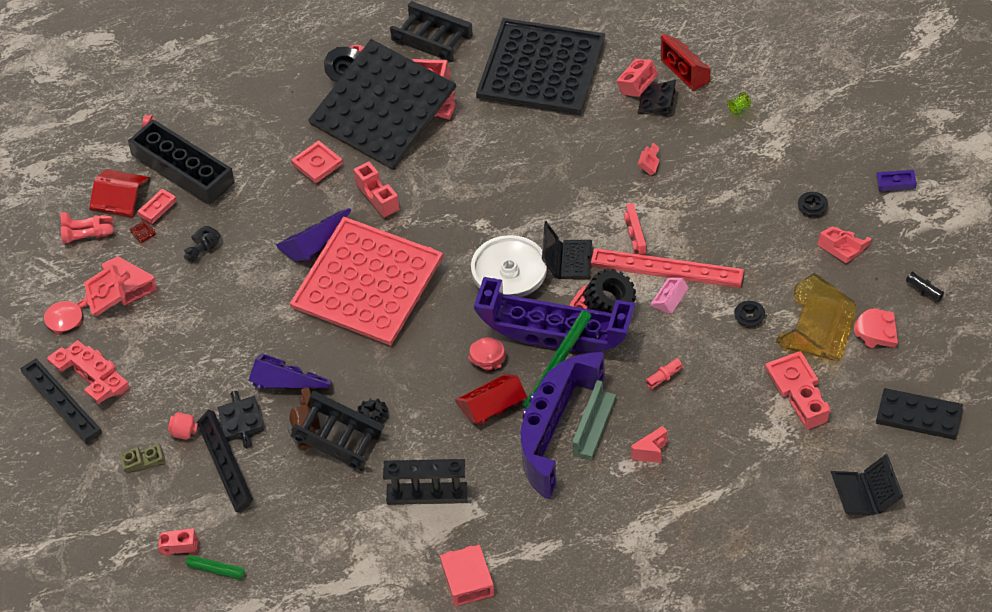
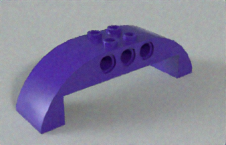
[474,277,635,353]
[520,352,605,500]

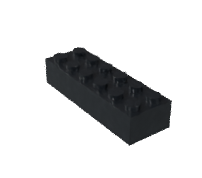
[128,119,235,205]

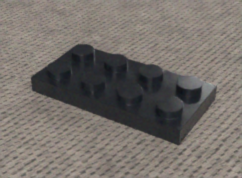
[876,388,963,440]

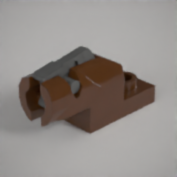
[286,387,320,450]

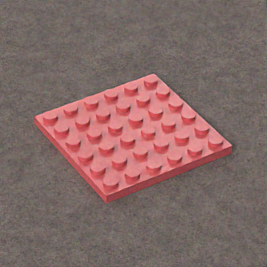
[290,217,444,346]

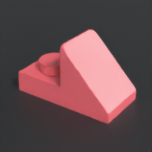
[631,426,668,463]

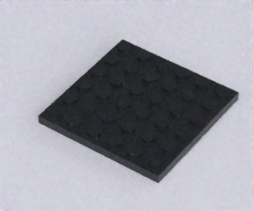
[476,18,605,115]
[308,39,457,170]

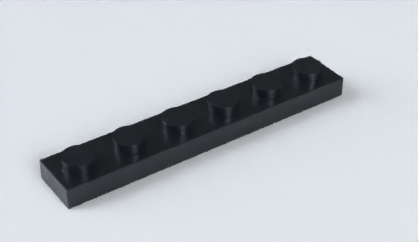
[20,358,102,444]
[197,410,253,513]

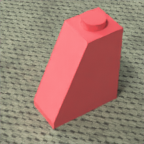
[101,257,157,306]

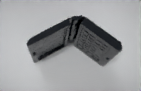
[542,221,592,279]
[831,454,903,515]

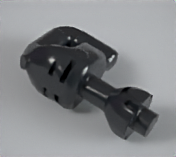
[184,226,221,262]

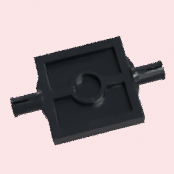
[217,391,264,448]

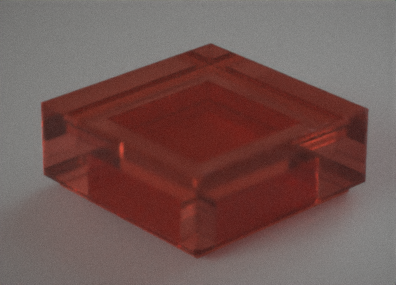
[130,220,156,244]

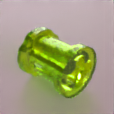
[727,92,751,115]

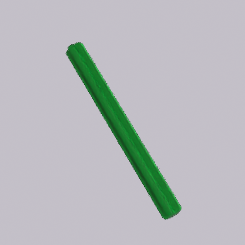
[524,310,591,408]

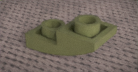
[119,443,165,472]

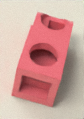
[158,528,199,555]

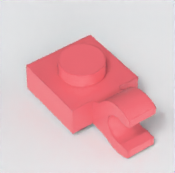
[435,91,456,120]
[638,143,659,176]

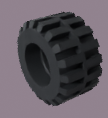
[583,269,636,313]

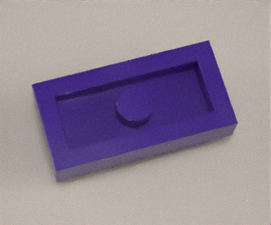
[876,170,917,191]

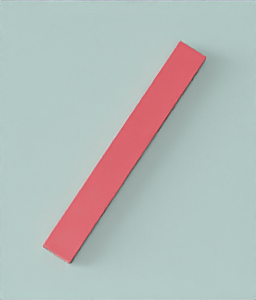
[591,248,744,288]

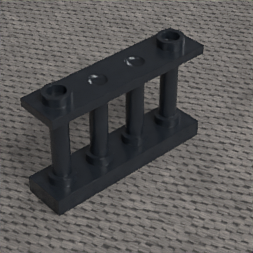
[390,1,473,62]
[290,391,385,471]
[383,459,468,505]

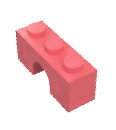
[353,162,400,218]

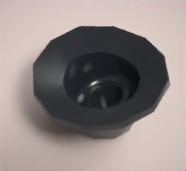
[323,47,360,82]

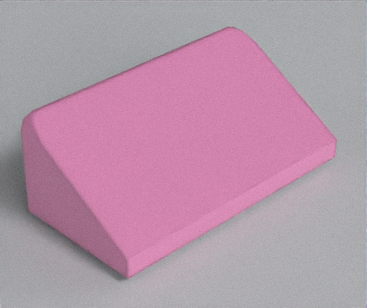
[651,278,689,314]

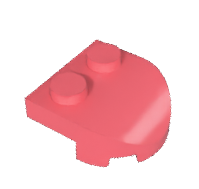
[854,309,898,349]

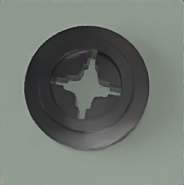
[798,192,828,217]
[734,301,765,327]
[357,398,388,423]

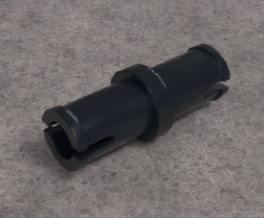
[906,271,944,302]

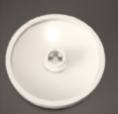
[471,235,547,297]

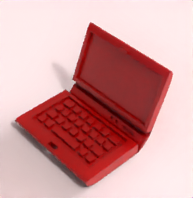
[89,169,150,218]

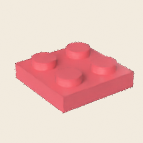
[291,140,343,184]
[765,351,818,397]

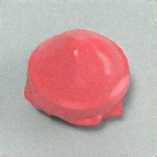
[468,337,507,371]

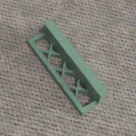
[572,380,616,461]

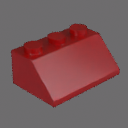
[661,34,711,91]
[454,374,527,424]

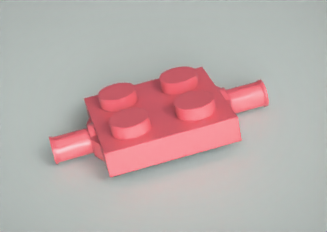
[77,265,131,316]

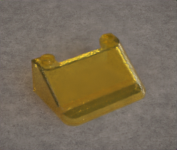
[776,273,857,361]

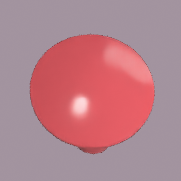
[44,301,82,334]

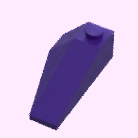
[276,208,351,262]
[248,353,332,388]

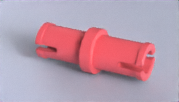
[645,358,683,390]

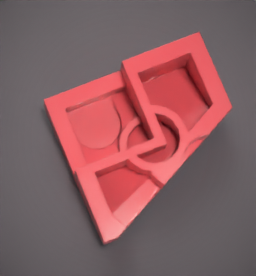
[817,226,872,263]

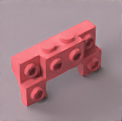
[47,340,130,404]

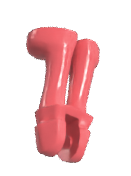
[60,212,114,244]

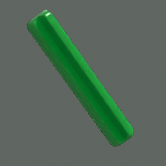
[186,555,245,580]

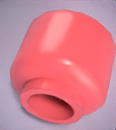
[168,412,198,440]

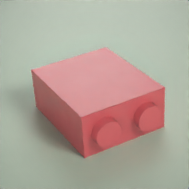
[440,545,494,607]

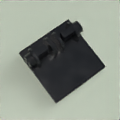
[637,80,676,116]

